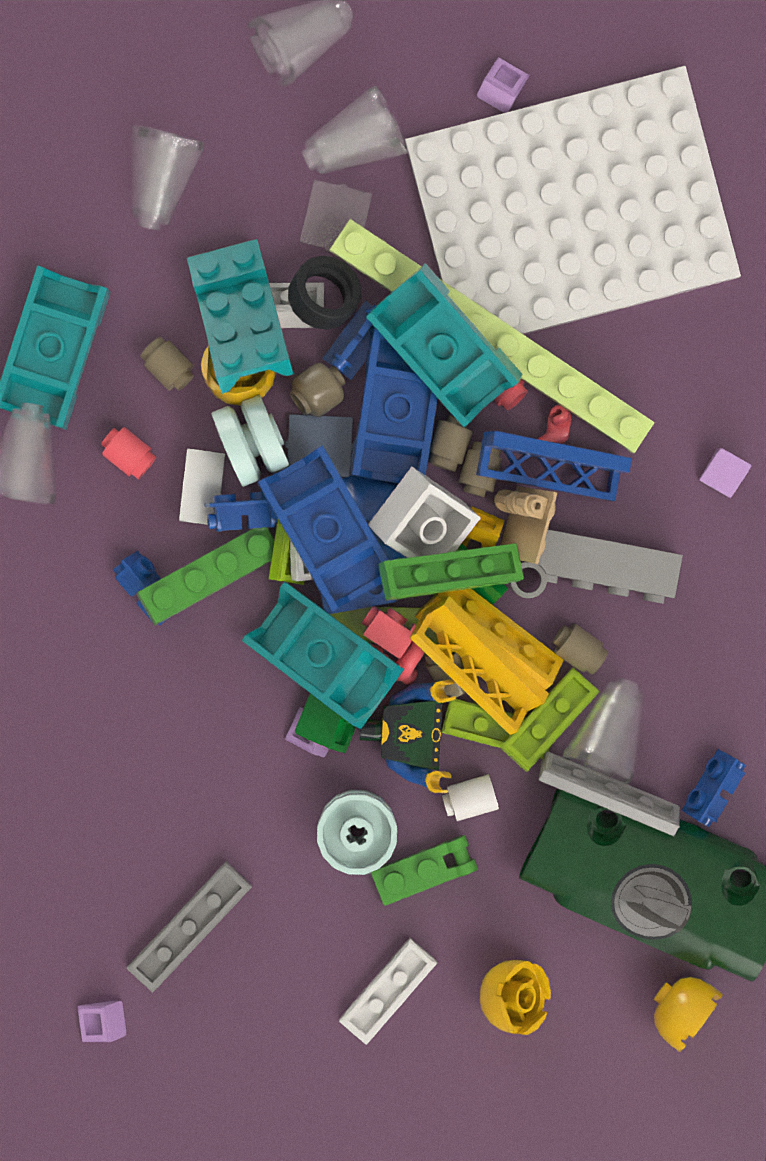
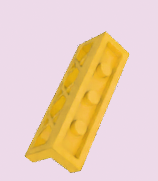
[415,589,564,690]
[410,596,549,735]

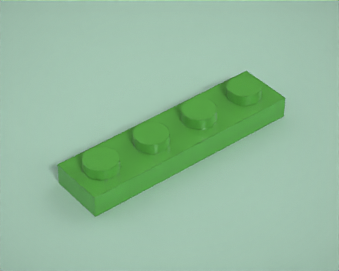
[137,527,274,626]
[378,543,524,601]

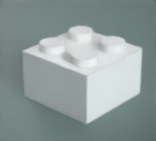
[368,467,481,558]

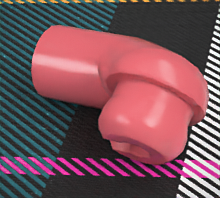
[537,405,571,444]
[396,641,425,685]

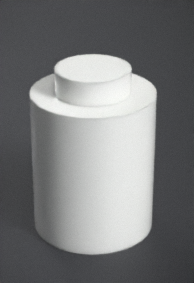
[442,774,499,821]

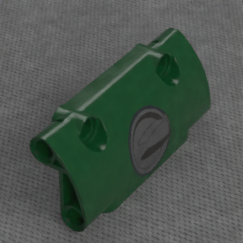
[519,788,766,982]

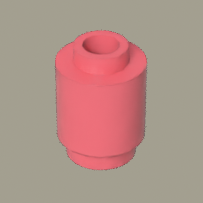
[101,427,157,480]

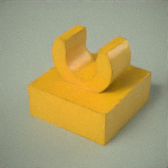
[462,506,505,548]

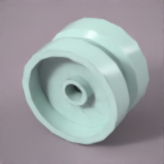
[212,394,290,487]
[317,790,397,875]

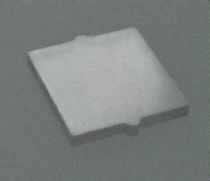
[300,180,372,253]

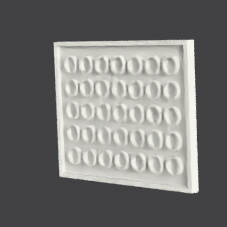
[405,66,741,335]

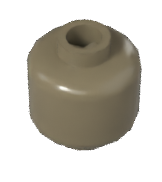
[290,363,345,417]

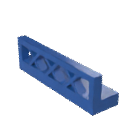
[476,431,632,501]

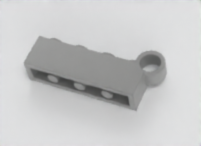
[509,530,683,604]

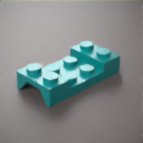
[187,239,293,393]
[366,263,523,427]
[0,266,111,430]
[242,581,404,729]

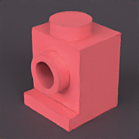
[361,605,416,659]

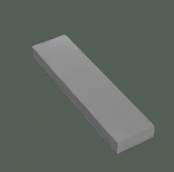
[539,752,680,836]
[126,861,253,993]

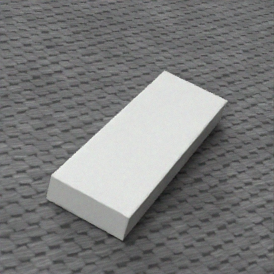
[339,937,438,1045]

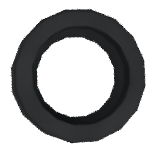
[288,255,361,330]

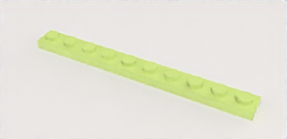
[330,219,655,454]

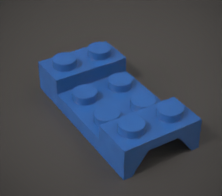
[349,329,437,483]
[258,445,388,612]

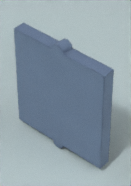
[285,415,353,477]

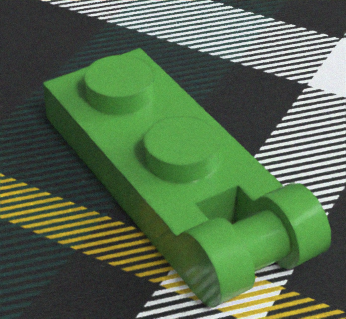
[371,835,478,906]

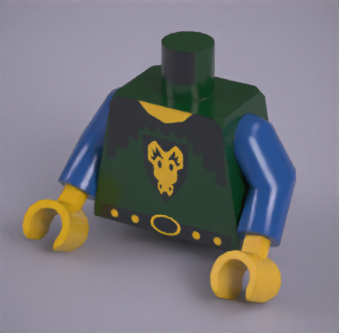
[360,679,456,793]

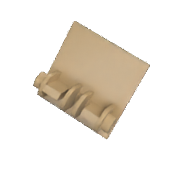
[494,486,557,564]

